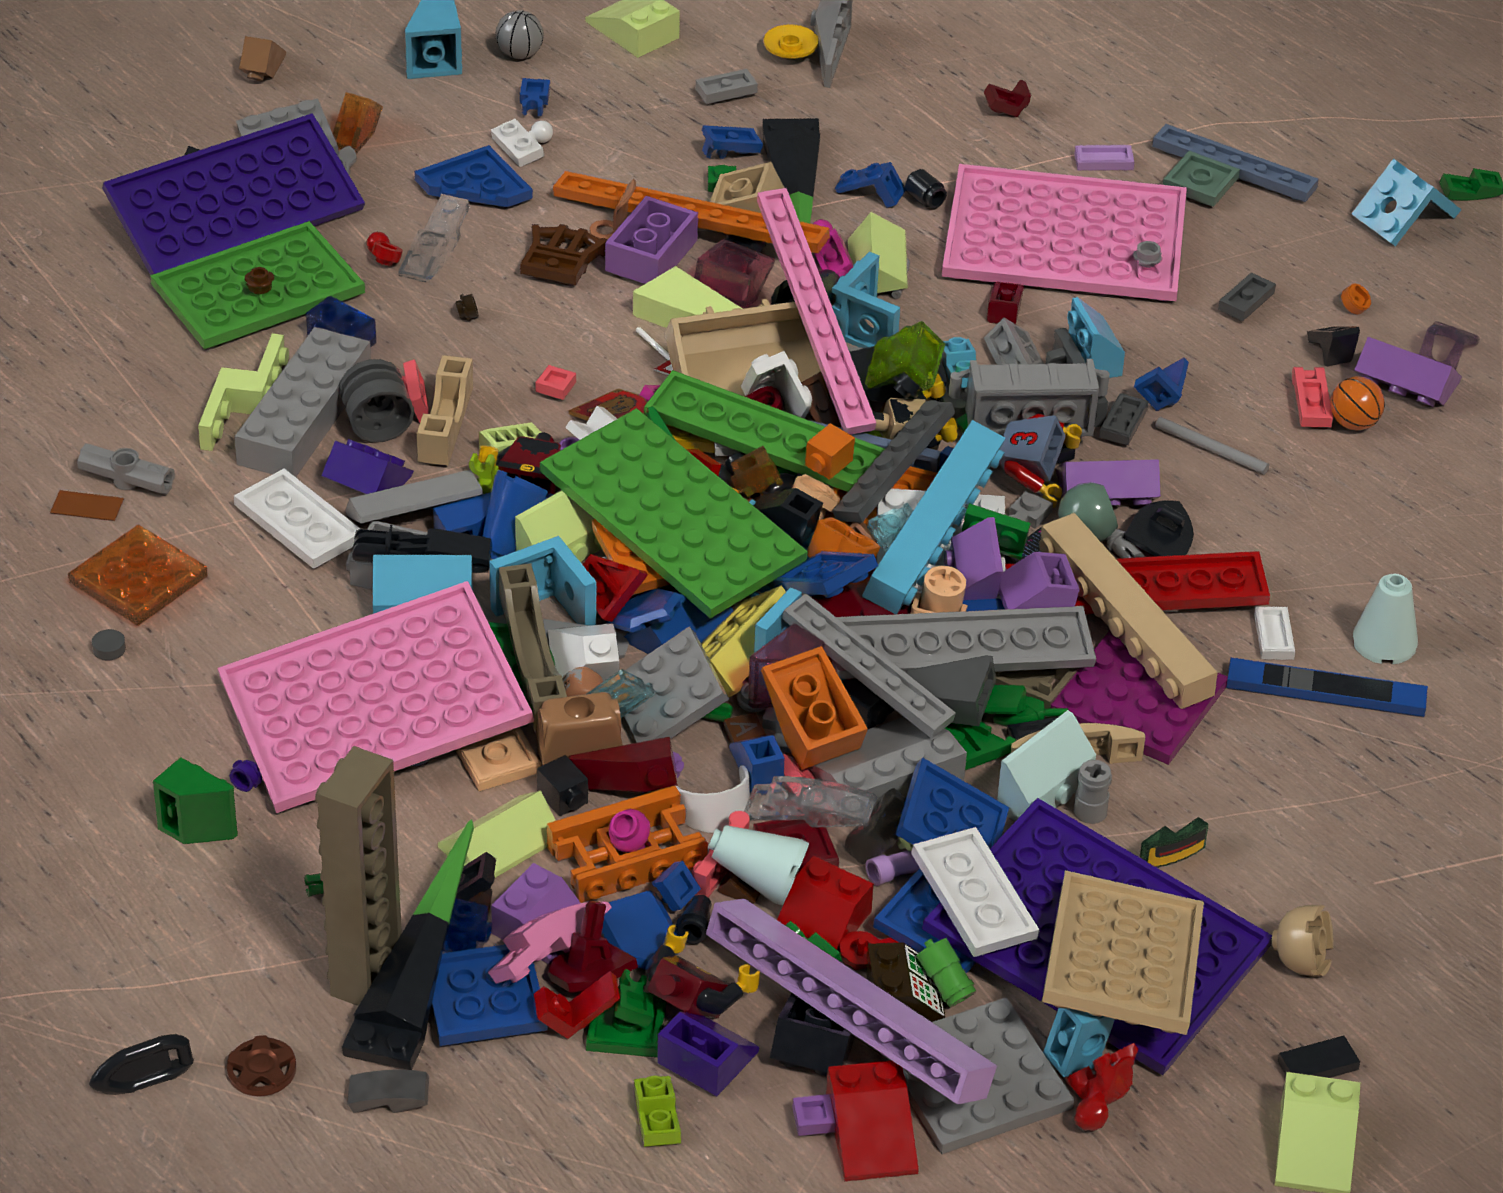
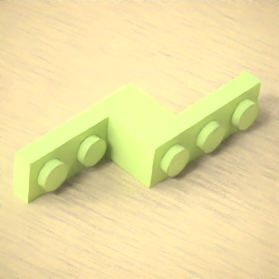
[198,333,289,451]

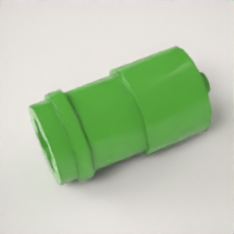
[916,938,977,1008]

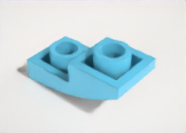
[939,337,976,388]

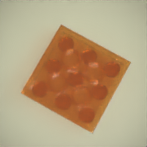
[68,524,208,626]

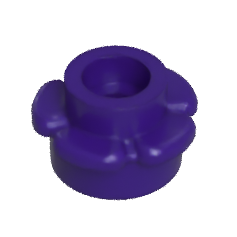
[229,760,262,792]

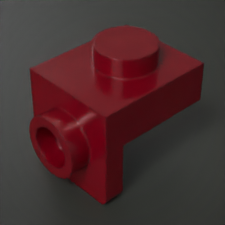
[984,79,1031,117]

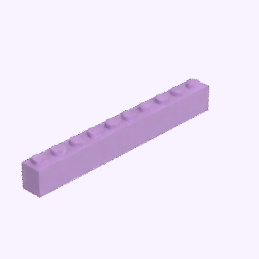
[706,899,997,1105]

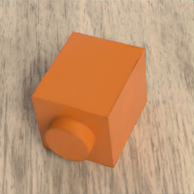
[805,423,855,480]

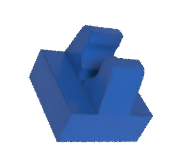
[652,861,701,911]

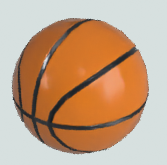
[1330,376,1385,431]

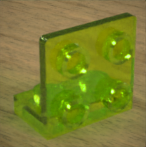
[865,321,945,391]

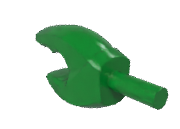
[993,696,1068,727]

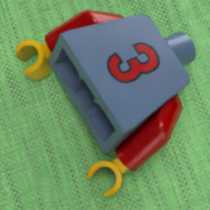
[1000,414,1082,508]

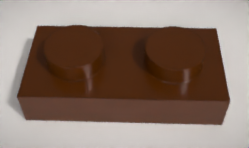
[801,372,842,428]

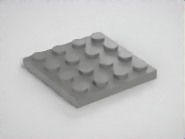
[878,997,1074,1154]

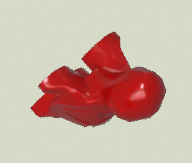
[1065,1043,1138,1131]

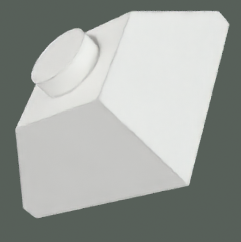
[548,624,620,683]

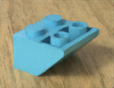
[1067,297,1125,378]

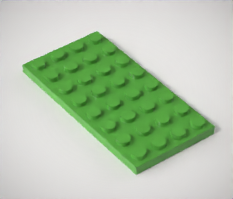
[540,408,808,618]

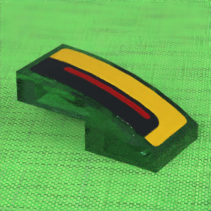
[1140,817,1209,868]

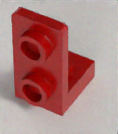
[534,971,620,1039]

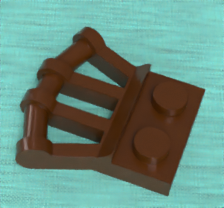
[520,224,608,285]

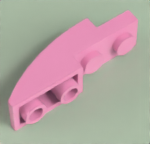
[488,902,612,984]

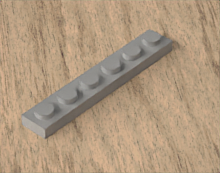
[782,594,956,739]

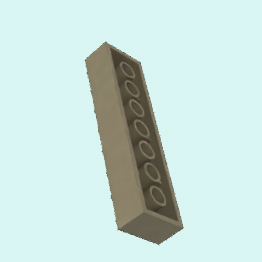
[315,746,402,1006]

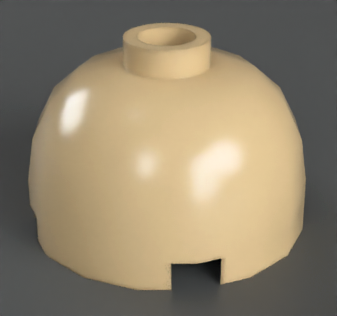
[1272,905,1333,976]

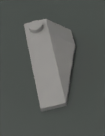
[810,0,853,88]

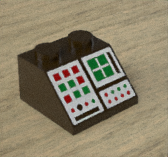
[866,942,946,1022]

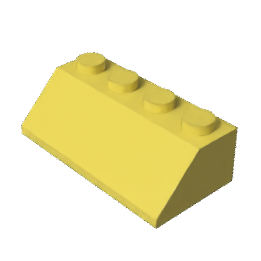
[701,585,786,697]

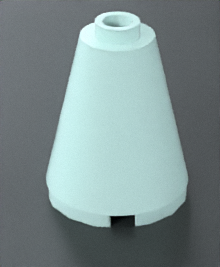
[1353,574,1418,664]
[708,825,809,906]

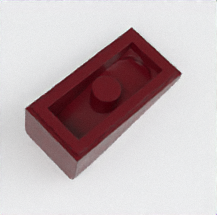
[987,282,1024,324]

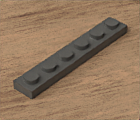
[832,400,955,523]

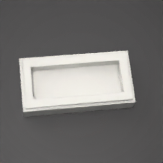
[1254,607,1295,660]

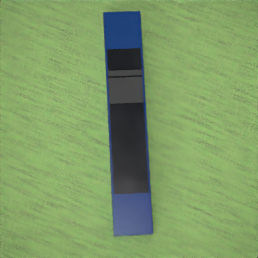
[1226,657,1428,717]

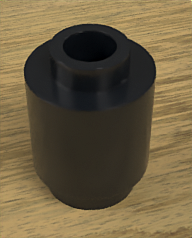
[905,169,947,209]

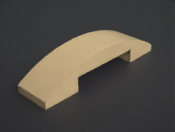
[1011,723,1145,764]

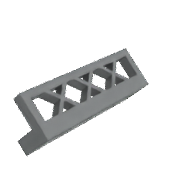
[984,318,1044,365]

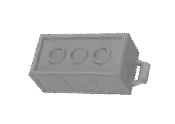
[949,359,1110,436]

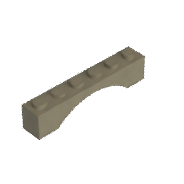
[499,563,567,732]

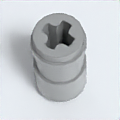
[1074,760,1112,824]

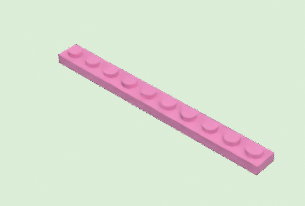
[757,188,876,435]

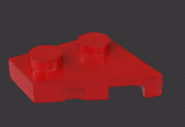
[582,554,648,622]

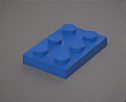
[772,551,878,598]

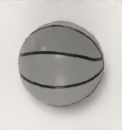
[495,10,544,59]

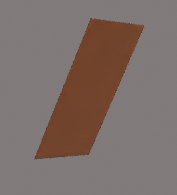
[50,490,124,521]

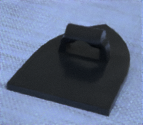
[1123,500,1194,556]

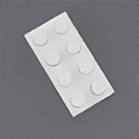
[234,469,360,569]
[911,827,1039,957]

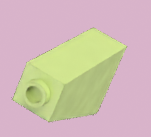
[633,266,742,328]

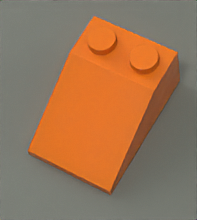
[761,646,868,770]

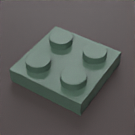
[1163,151,1240,207]

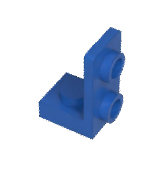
[835,162,906,208]
[1134,358,1189,411]

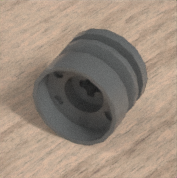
[339,359,414,442]

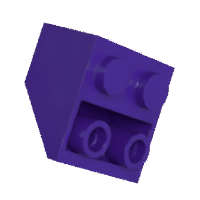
[321,439,414,494]
[657,1012,759,1096]

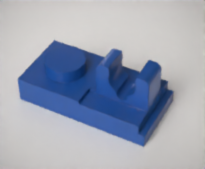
[702,125,763,159]

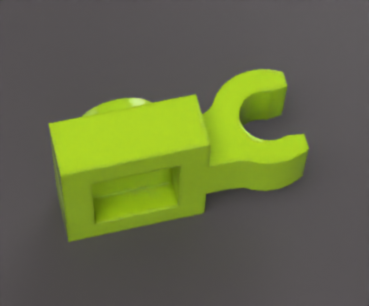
[469,453,499,496]

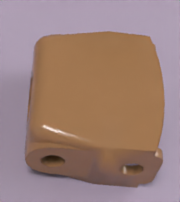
[536,692,622,766]

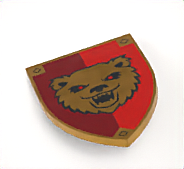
[568,388,647,421]

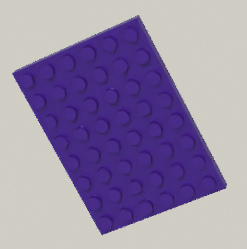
[922,798,1272,1075]

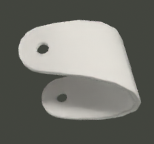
[667,765,751,833]

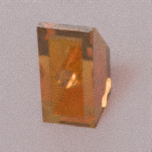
[333,92,383,154]

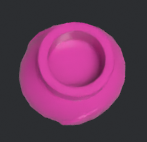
[609,809,650,854]

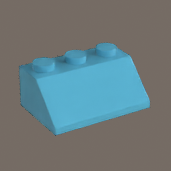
[373,555,473,614]

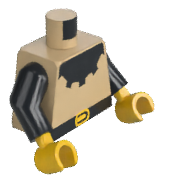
[873,374,958,450]

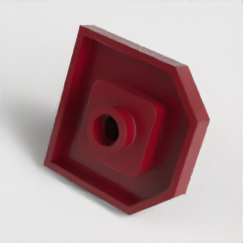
[548,901,638,992]

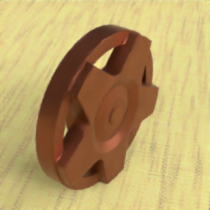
[227,1035,297,1096]

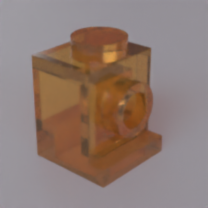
[730,445,784,497]

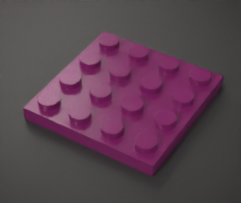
[1050,630,1228,765]

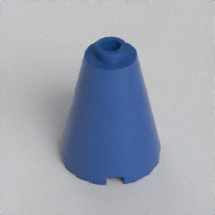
[482,470,554,559]

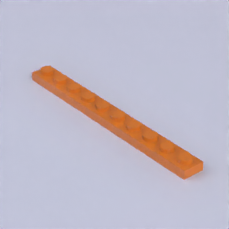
[553,171,830,253]

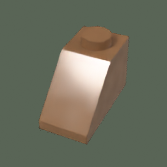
[239,36,286,81]

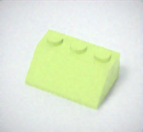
[515,491,602,562]

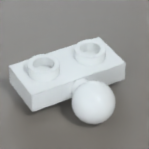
[491,119,553,167]

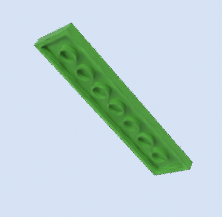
[644,370,885,492]

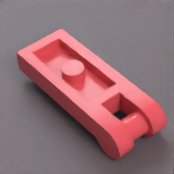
[1292,367,1333,428]
[692,811,750,898]

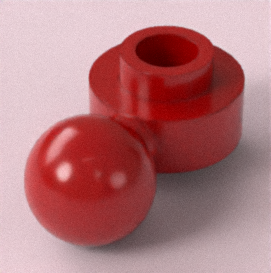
[366,232,403,266]

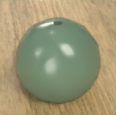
[1058,482,1118,543]

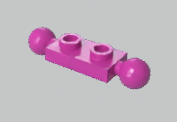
[813,219,854,277]

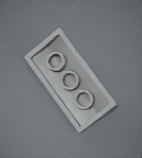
[345,470,483,523]

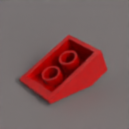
[826,1060,919,1182]

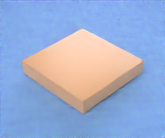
[456,727,542,791]

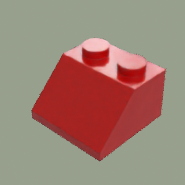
[777,855,874,951]

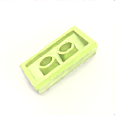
[848,212,908,293]
[438,790,556,878]

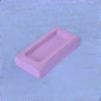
[1074,145,1135,171]

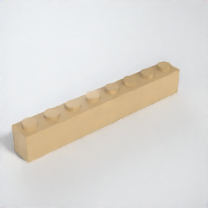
[1039,513,1218,709]

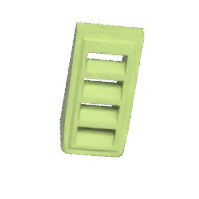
[479,422,541,452]

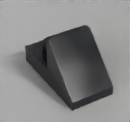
[1307,326,1360,366]
[452,851,497,915]

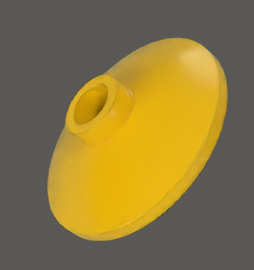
[764,24,818,58]

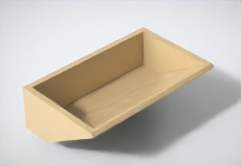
[665,299,821,396]

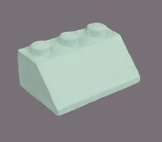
[997,710,1096,821]

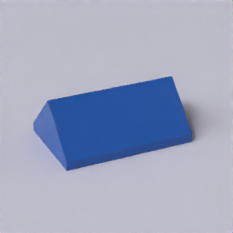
[624,589,734,654]

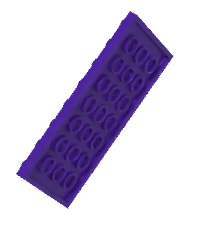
[102,113,365,275]

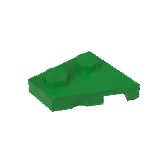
[944,722,1016,770]

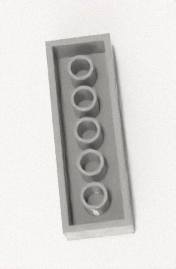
[235,327,371,477]

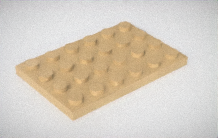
[1042,870,1204,1035]

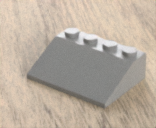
[808,717,967,825]

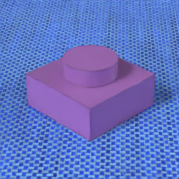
[792,1094,836,1136]

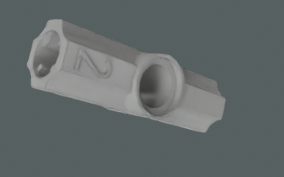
[77,443,175,495]

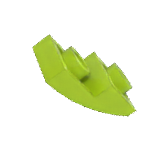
[634,1076,681,1147]

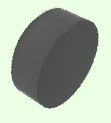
[92,629,126,660]

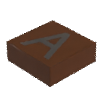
[724,713,766,743]

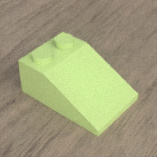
[585,0,680,58]
[1274,1072,1361,1193]

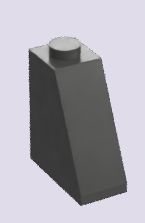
[901,655,996,726]

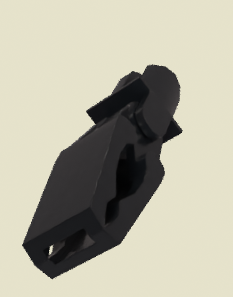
[352,525,493,573]

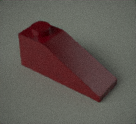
[569,737,678,792]

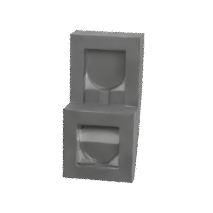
[348,1070,429,1113]

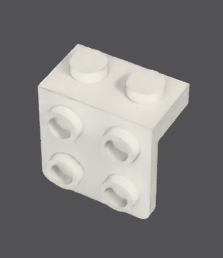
[741,351,812,419]

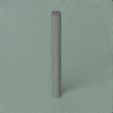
[1155,417,1269,475]

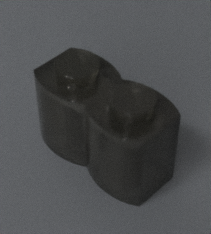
[845,788,906,865]

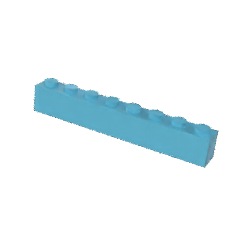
[862,420,1005,614]

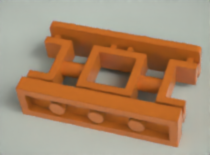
[547,786,708,903]

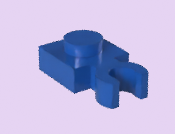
[520,78,550,116]

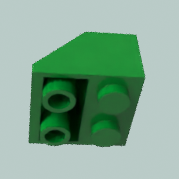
[153,757,238,844]

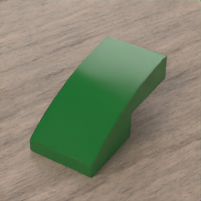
[1439,168,1503,201]

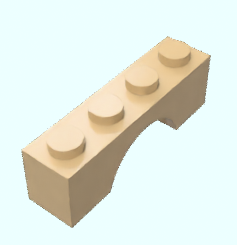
[417,355,473,465]

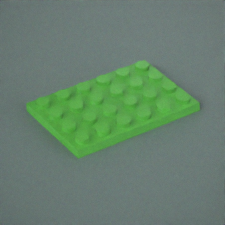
[150,221,365,349]

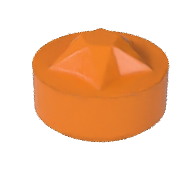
[1341,284,1371,315]

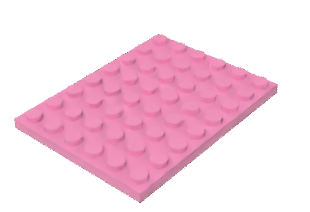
[942,164,1187,301]
[217,581,534,813]

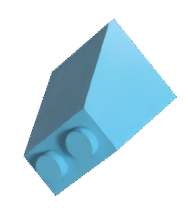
[405,0,462,79]

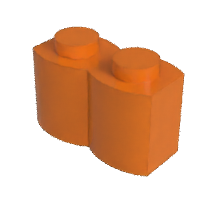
[807,517,880,577]

